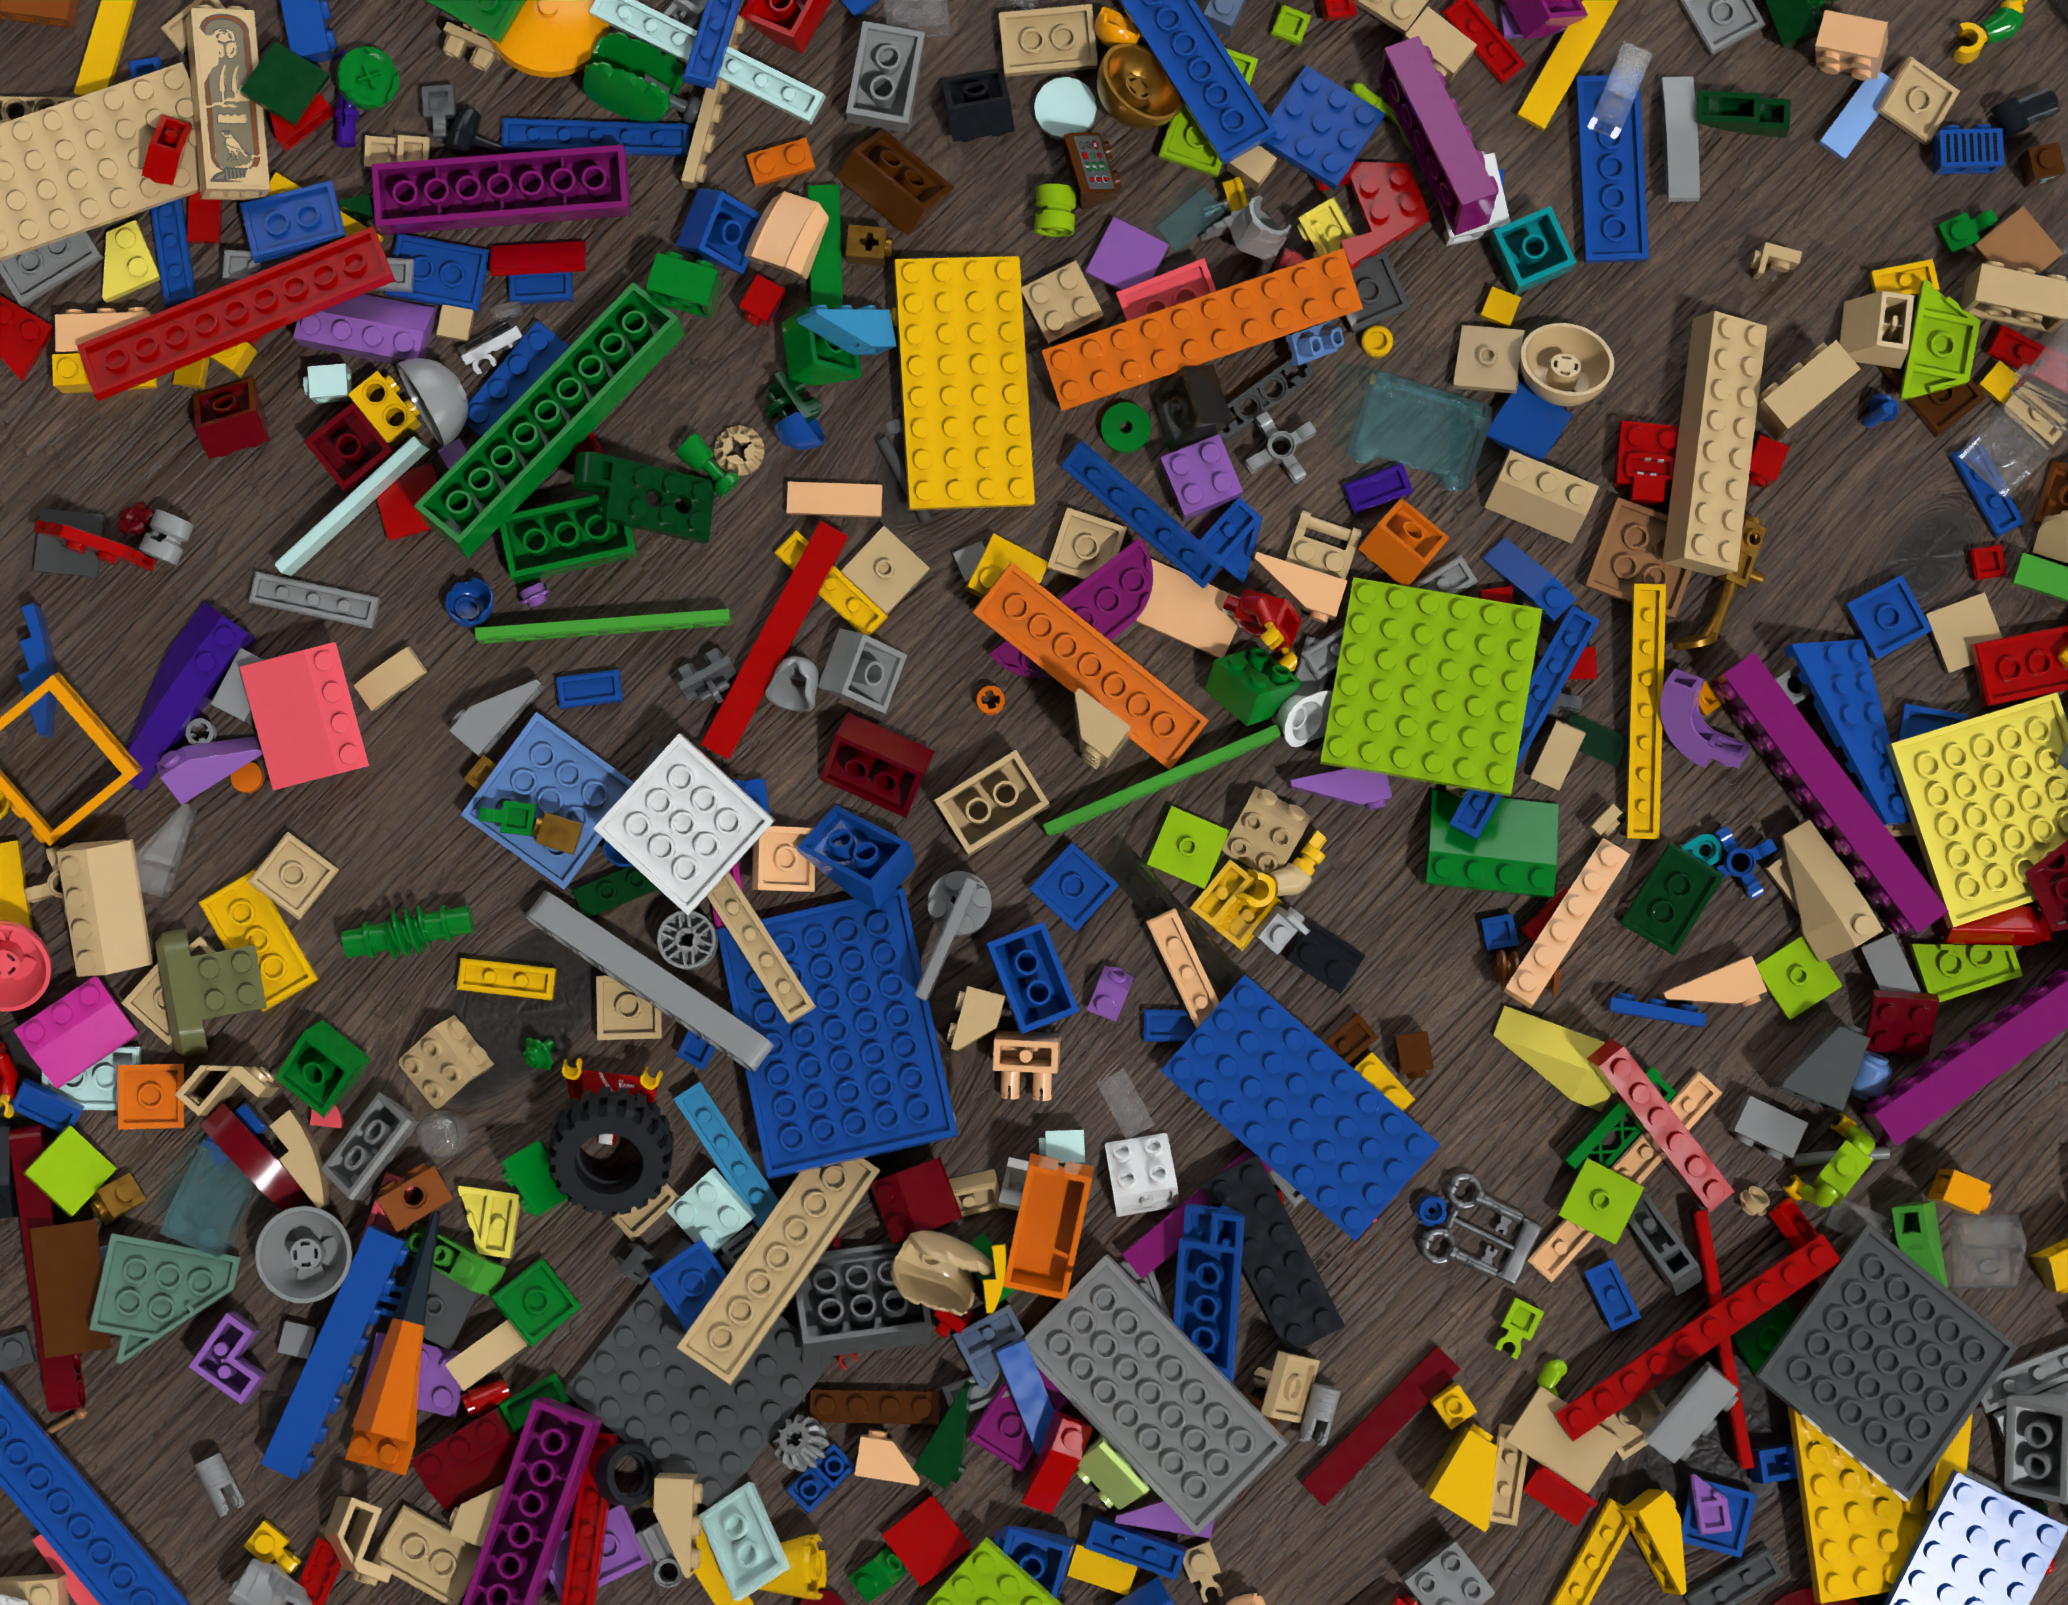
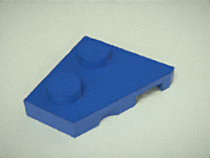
[1200,497,1262,585]

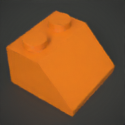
[1358,497,1450,586]

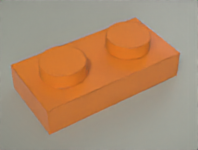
[746,138,816,187]

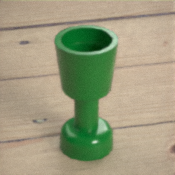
[675,432,741,498]

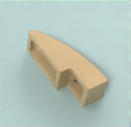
[269,1110,330,1209]
[445,1321,527,1391]

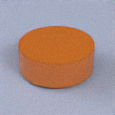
[230,762,264,793]

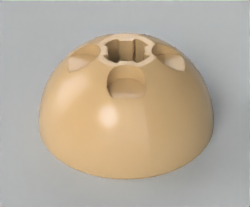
[1520,323,1614,407]

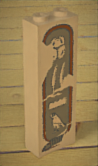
[186,5,270,200]

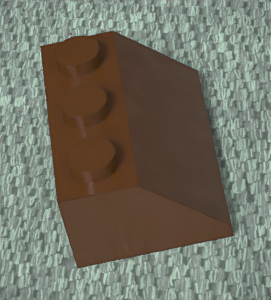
[837,129,955,236]

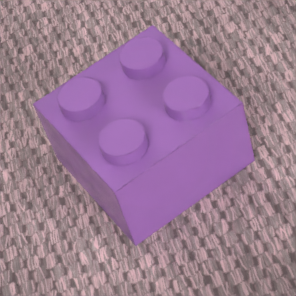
[1159,434,1243,522]

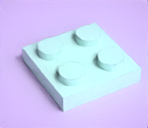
[666,1168,757,1254]

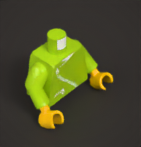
[1782,1113,1875,1208]

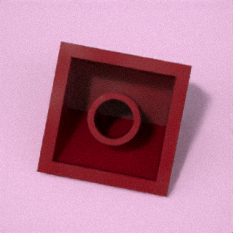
[193,377,269,459]
[871,1157,963,1244]

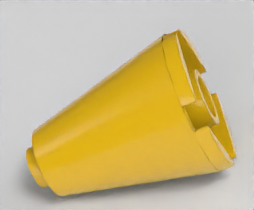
[758,1533,827,1600]

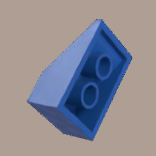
[796,805,916,910]

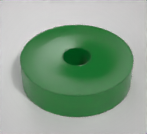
[1101,402,1151,454]

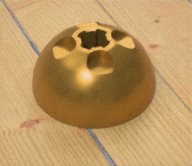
[1097,43,1183,129]

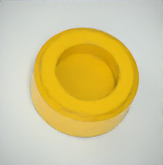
[1361,325,1393,359]

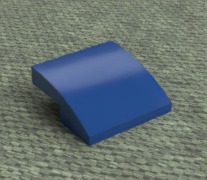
[1484,379,1574,462]

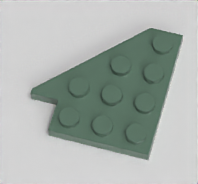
[89,1233,241,1365]

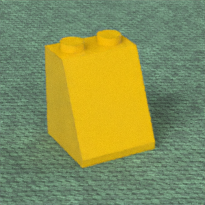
[1422,1424,1498,1532]

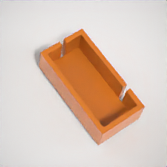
[1003,1153,1094,1300]

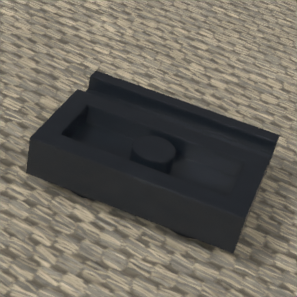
[1287,921,1366,994]

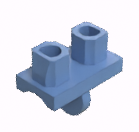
[1285,320,1344,366]

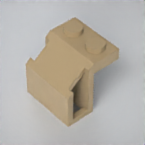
[175,1065,279,1116]
[324,1496,393,1586]

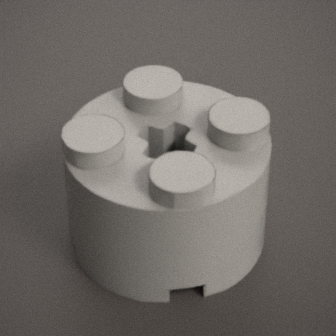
[928,871,992,937]

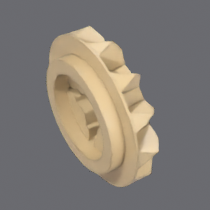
[714,425,765,476]

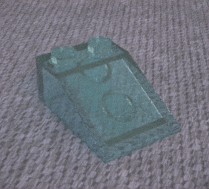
[160,1139,255,1258]

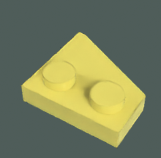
[102,220,161,303]
[458,1186,522,1259]

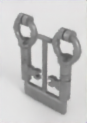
[1418,1173,1542,1285]

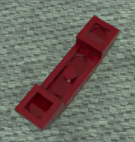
[199,1102,309,1211]

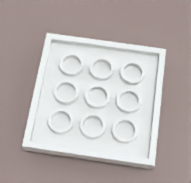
[593,733,775,915]

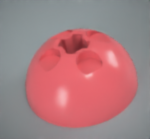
[0,920,52,1012]

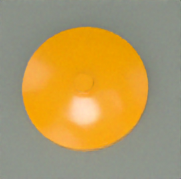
[487,0,610,78]

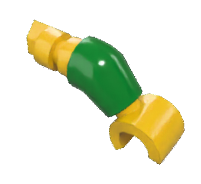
[1953,0,2027,64]

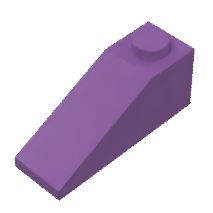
[156,736,262,805]
[1288,768,1392,811]
[1114,1498,1214,1538]

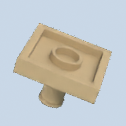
[1252,1351,1320,1423]

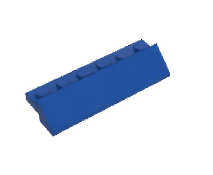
[1174,1203,1245,1385]

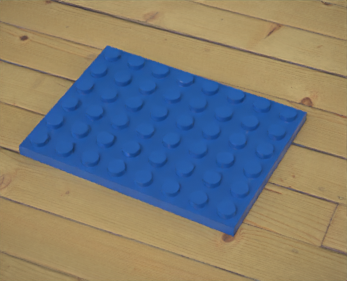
[717,888,958,1179]

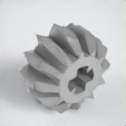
[772,1414,830,1472]

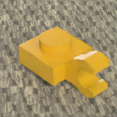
[243,1520,302,1574]

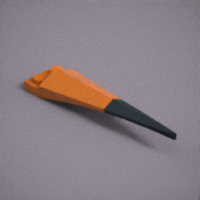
[345,1210,441,1476]

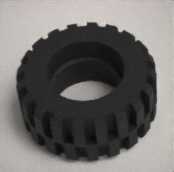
[547,1087,674,1216]

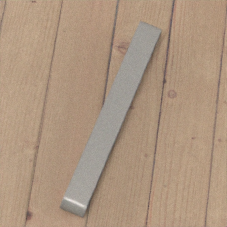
[525,890,774,1073]

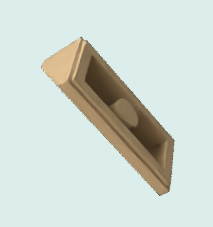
[949,1169,1003,1217]

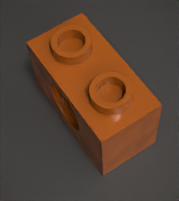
[375,1162,453,1232]

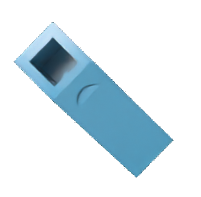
[797,305,896,355]

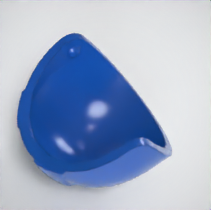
[774,412,826,450]

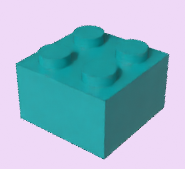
[1488,206,1577,295]

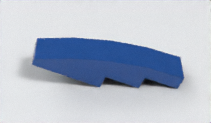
[18,603,56,738]

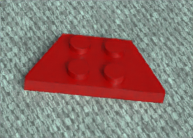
[33,520,156,572]

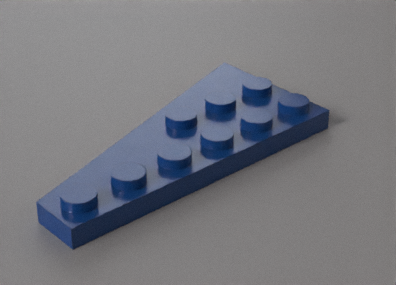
[1783,639,1911,826]

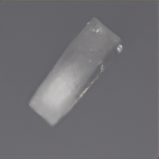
[1587,41,1653,139]
[135,803,197,899]

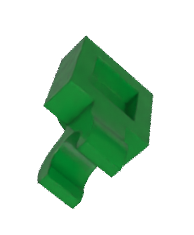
[1936,209,1998,256]
[478,801,536,837]

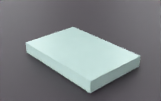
[41,1047,142,1111]
[698,1482,791,1602]

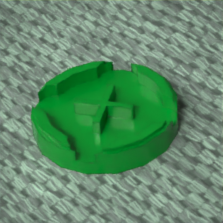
[335,46,400,110]

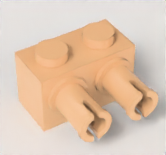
[993,1030,1061,1101]

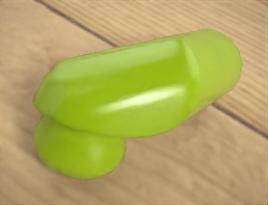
[1537,1359,1567,1397]

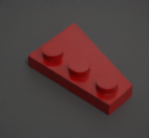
[0,295,55,382]

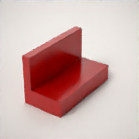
[1522,1463,1598,1527]

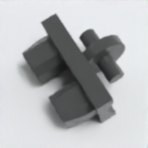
[677,648,738,704]

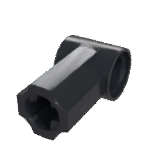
[1991,87,2060,139]

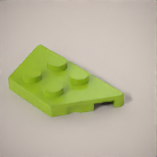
[1899,280,1981,401]

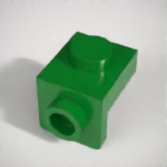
[848,1547,906,1604]

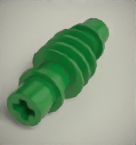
[341,905,474,959]

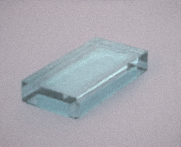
[1157,187,1225,252]

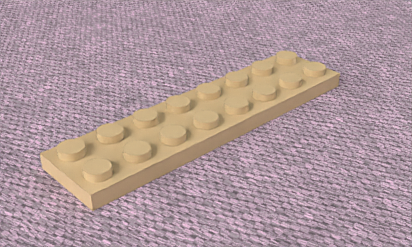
[677,1158,880,1386]

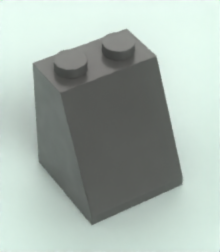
[1769,1023,1870,1111]

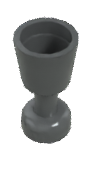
[642,73,703,125]

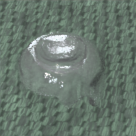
[416,1109,469,1159]

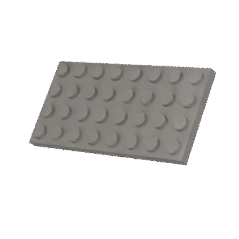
[1024,1254,1289,1535]

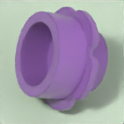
[520,582,550,609]

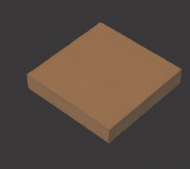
[1973,206,2063,273]

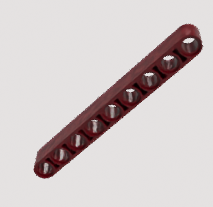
[9,1124,86,1413]

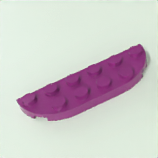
[989,537,1153,679]

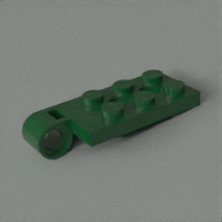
[573,452,715,544]

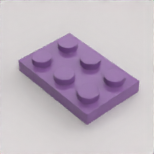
[361,1332,463,1418]
[549,1506,649,1602]

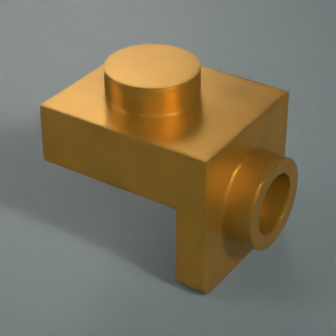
[90,1173,146,1225]

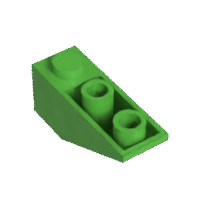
[1892,1200,1948,1289]
[406,1222,506,1297]

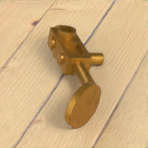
[1672,515,1767,650]

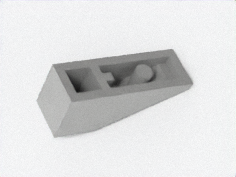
[449,679,545,757]

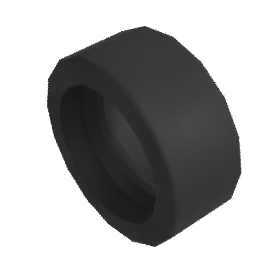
[595,1444,660,1506]

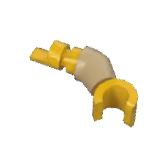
[1235,830,1327,908]

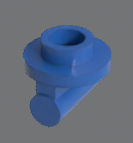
[1863,393,1899,428]

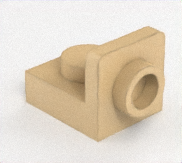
[1750,242,1802,280]

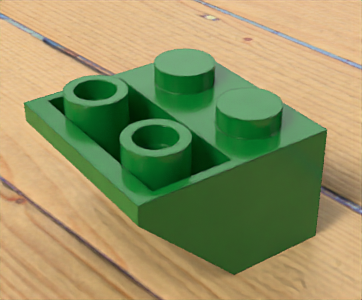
[1204,646,1301,726]
[501,1140,568,1217]

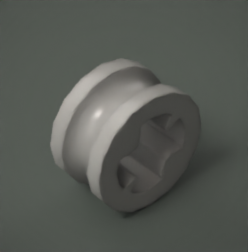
[185,718,217,745]

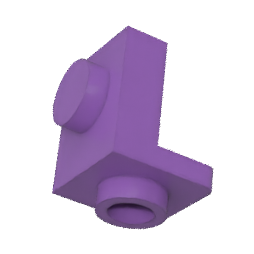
[1087,966,1134,1022]

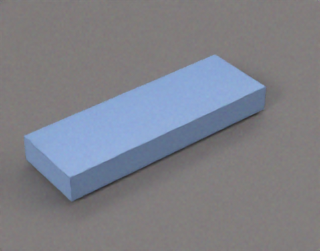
[1818,71,1893,161]

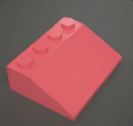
[239,642,369,790]

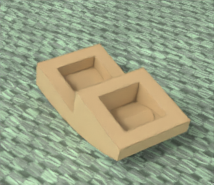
[363,135,430,170]
[354,646,427,711]

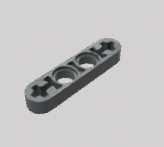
[1208,359,1313,441]

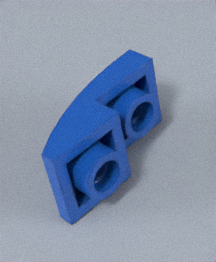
[785,1444,856,1514]

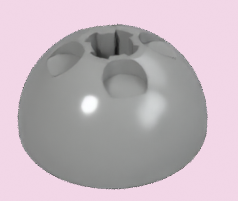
[396,358,468,447]
[255,1206,353,1303]

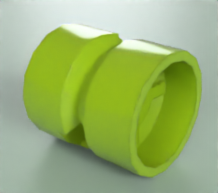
[1034,184,1077,237]

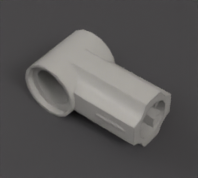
[635,1522,684,1588]

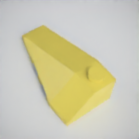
[1493,1006,1612,1112]

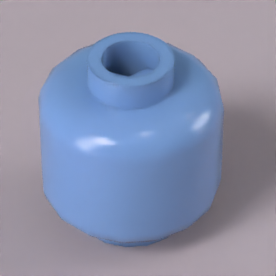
[1851,1050,1893,1101]

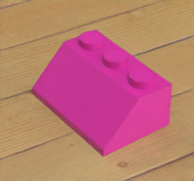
[14,975,139,1089]

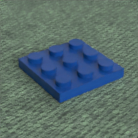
[1260,65,1386,190]

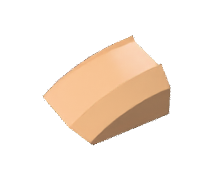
[744,191,829,280]

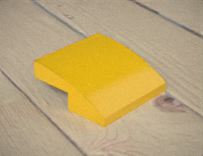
[1190,860,1282,952]
[983,1243,1007,1313]

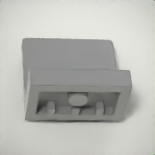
[1401,1537,1495,1605]

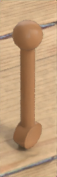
[45,1408,87,1435]

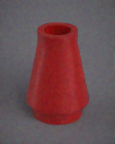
[460,1378,511,1419]

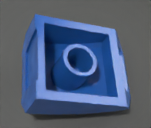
[993,1526,1075,1600]

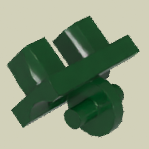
[765,371,822,424]

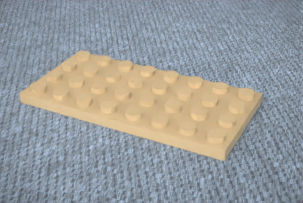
[0,62,200,261]

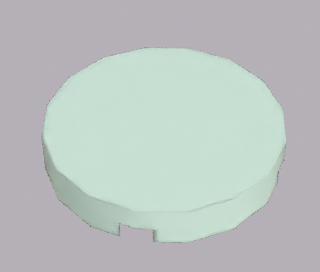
[1034,77,1096,140]

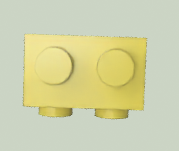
[1297,197,1356,257]

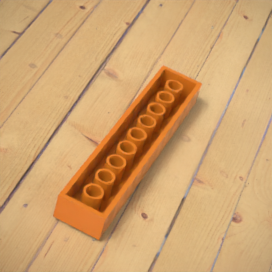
[1041,248,1363,411]

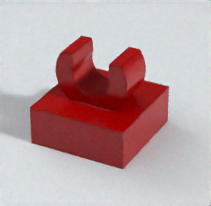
[934,1310,974,1338]

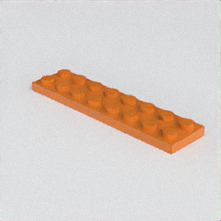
[971,562,1209,770]

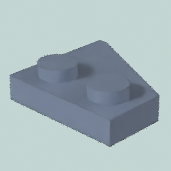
[953,1304,1025,1391]

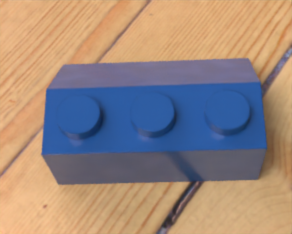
[985,922,1079,1034]

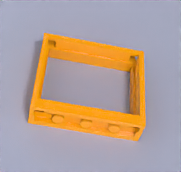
[0,672,143,846]

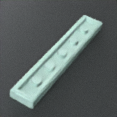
[275,437,430,576]

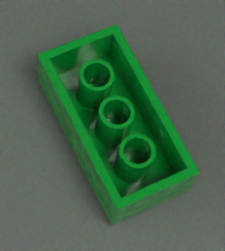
[500,493,640,584]

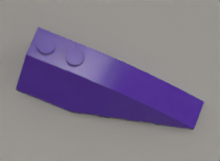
[116,601,256,792]

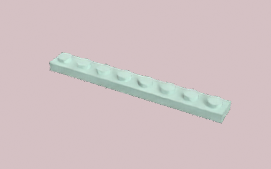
[589,0,826,125]

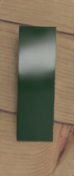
[1695,90,1791,138]

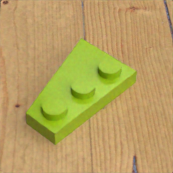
[1909,944,2023,1003]

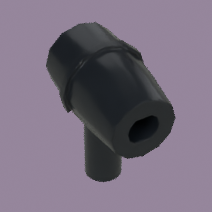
[446,107,502,155]

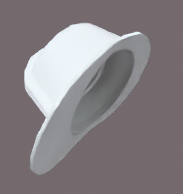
[1272,690,1333,747]

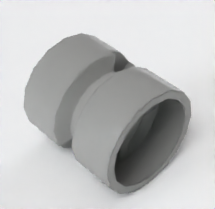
[138,509,195,566]

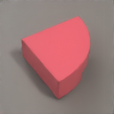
[310,1105,344,1128]

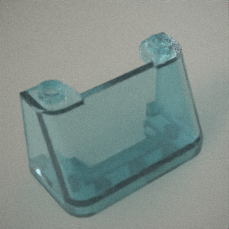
[1346,370,1492,492]

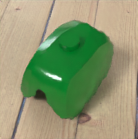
[583,31,683,122]

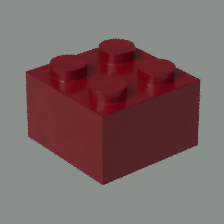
[303,402,395,495]

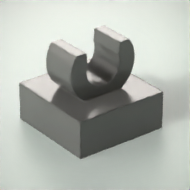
[617,1242,662,1286]

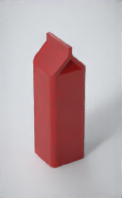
[1942,905,2051,946]

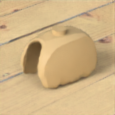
[890,1230,995,1316]

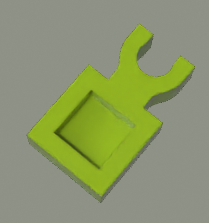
[1494,1297,1544,1359]

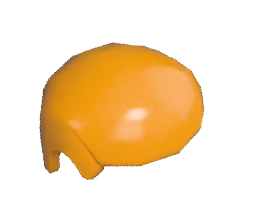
[1094,7,1140,48]

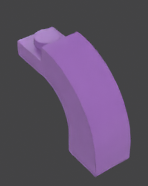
[1660,669,1751,769]

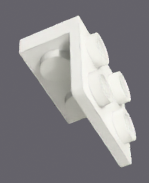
[1105,1133,1180,1217]

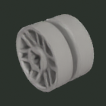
[657,911,719,970]

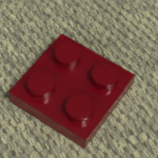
[1864,990,1939,1055]

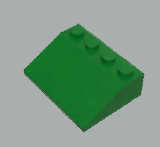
[1422,790,1559,899]

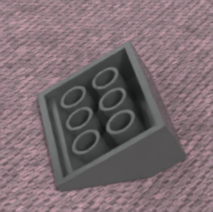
[794,1241,932,1360]

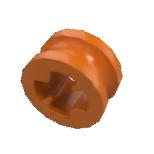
[977,685,1005,715]

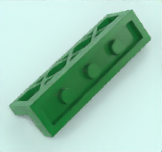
[1562,1066,1677,1174]

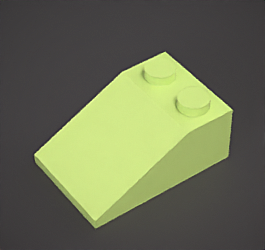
[1075,1434,1150,1510]

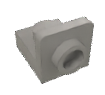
[1252,904,1310,955]

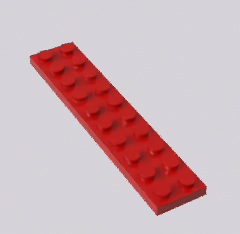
[77,226,396,401]

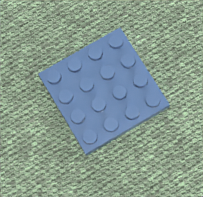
[461,712,634,890]

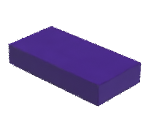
[1342,463,1413,515]

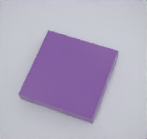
[1085,217,1170,291]

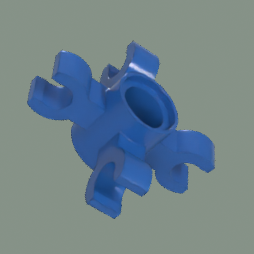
[1713,826,1777,899]

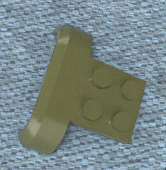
[155,928,267,1058]

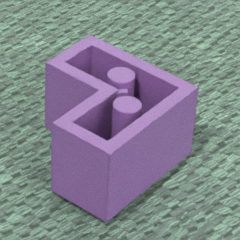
[189,1311,268,1404]

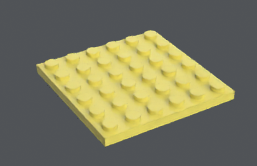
[1886,692,2068,929]

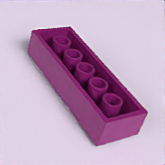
[1378,36,1499,236]

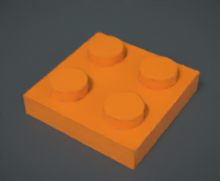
[117,1064,184,1130]

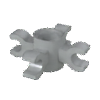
[1245,411,1317,485]

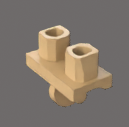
[443,22,501,72]

